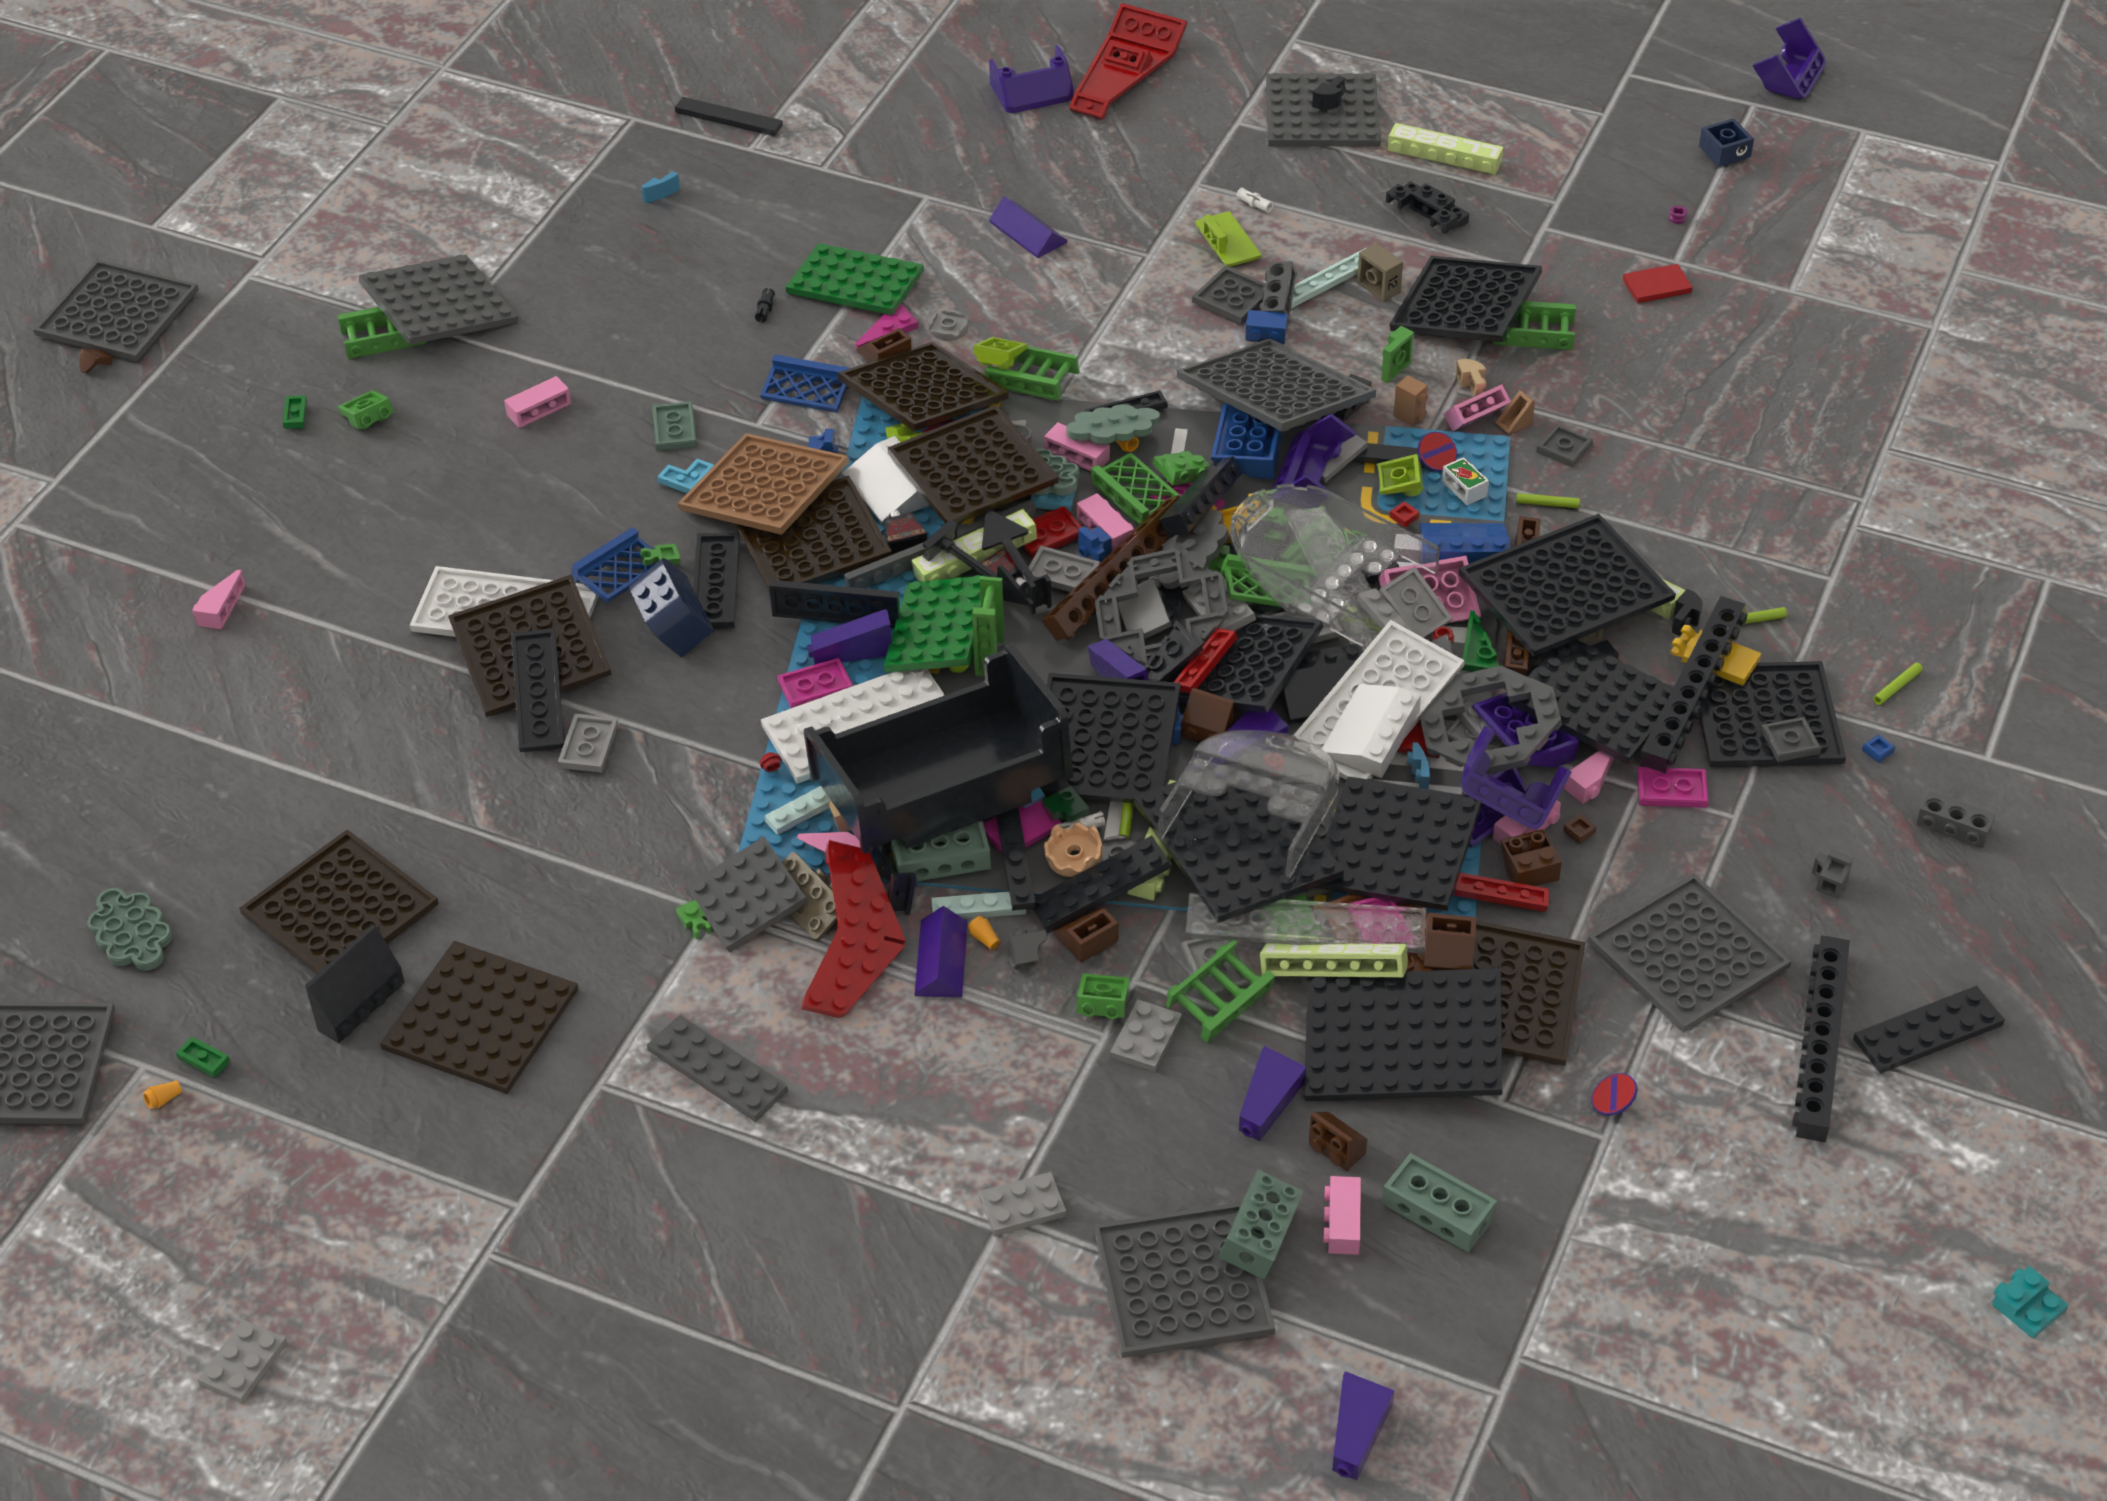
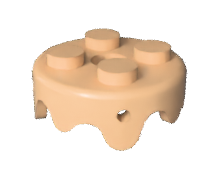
[1044,822,1103,877]

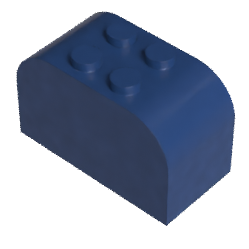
[629,558,714,657]

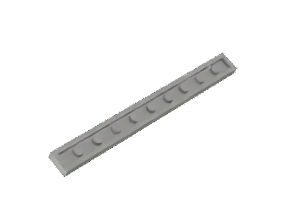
[1357,588,1500,742]

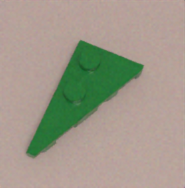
[1461,610,1500,672]

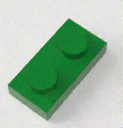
[283,395,307,429]
[176,1036,231,1078]

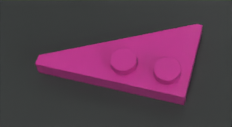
[855,304,918,350]

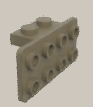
[782,852,837,940]

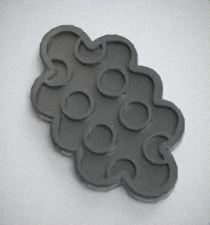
[1158,510,1229,589]

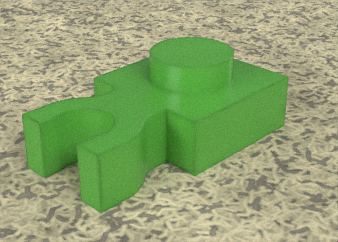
[640,544,681,566]
[676,900,712,939]

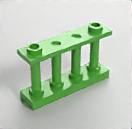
[1493,301,1576,350]
[337,307,426,359]
[985,346,1080,401]
[972,576,1005,677]
[1165,940,1275,1043]

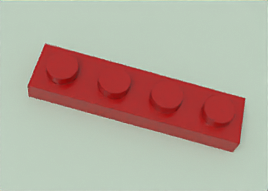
[1173,628,1238,693]
[1454,873,1549,912]

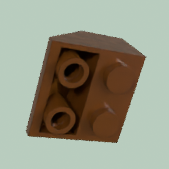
[857,328,912,362]
[1500,829,1562,886]
[1053,908,1119,962]
[1423,913,1476,970]
[1309,1112,1367,1171]

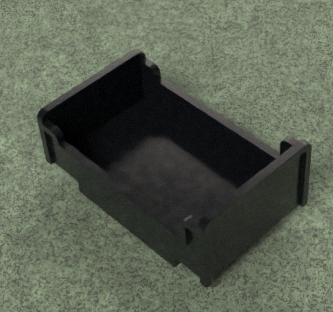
[803,642,1074,854]

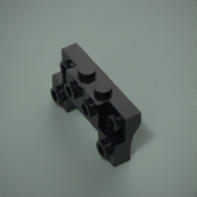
[1386,181,1469,234]

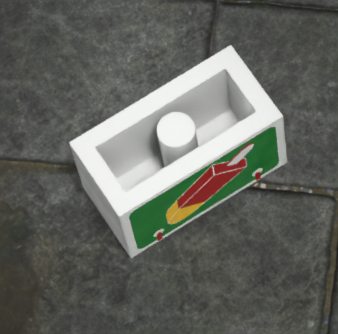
[1442,457,1489,505]

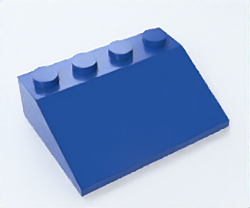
[1211,403,1284,479]
[1419,523,1510,564]

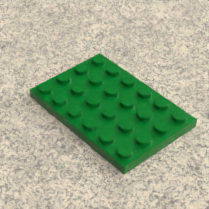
[785,243,924,315]
[883,575,989,673]

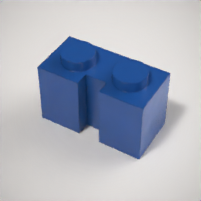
[1245,310,1288,344]

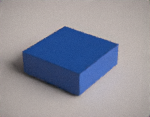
[1862,734,1895,763]

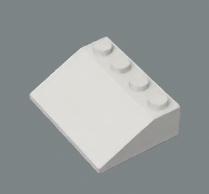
[842,436,929,524]
[1320,684,1421,778]

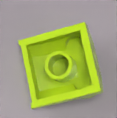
[973,337,1028,369]
[1377,454,1424,496]

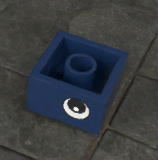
[1699,118,1754,167]

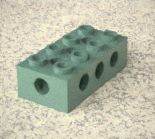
[891,821,991,881]
[1382,1153,1497,1253]
[1218,1169,1303,1280]

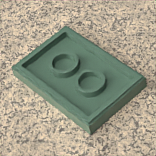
[652,401,697,451]

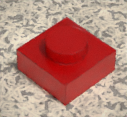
[1389,501,1420,528]

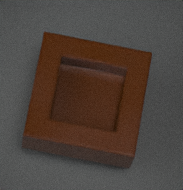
[1563,814,1596,844]

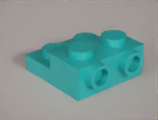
[1992,1266,2069,1339]

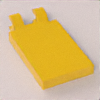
[1670,625,1762,686]

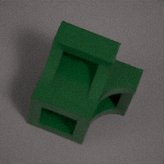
[1042,786,1089,823]

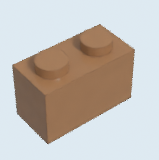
[1393,375,1428,426]

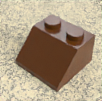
[1182,688,1234,746]

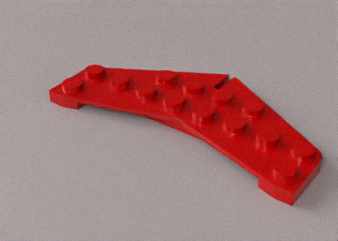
[801,840,906,1018]

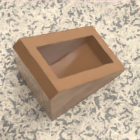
[1495,390,1535,435]

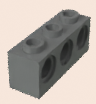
[1260,261,1297,322]
[1916,791,1996,848]

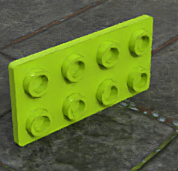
[1195,211,1261,267]

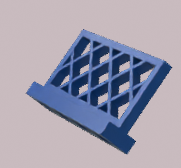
[760,354,850,413]
[571,527,655,603]

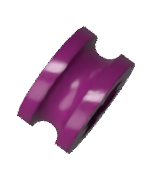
[1669,206,1687,224]

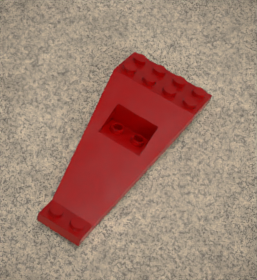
[1069,3,1188,120]

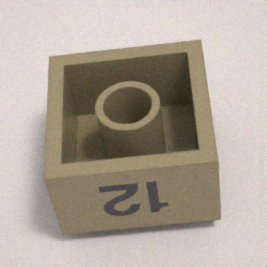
[1357,243,1403,302]

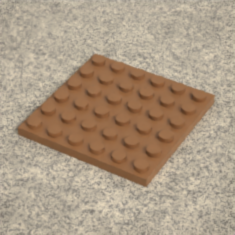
[677,433,849,535]

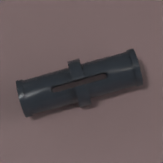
[755,288,775,323]

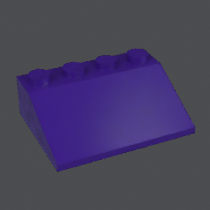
[1472,692,1579,767]

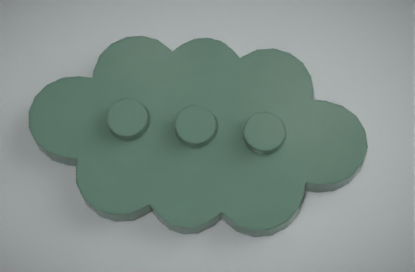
[1066,404,1160,444]
[1033,449,1080,495]
[87,888,173,971]

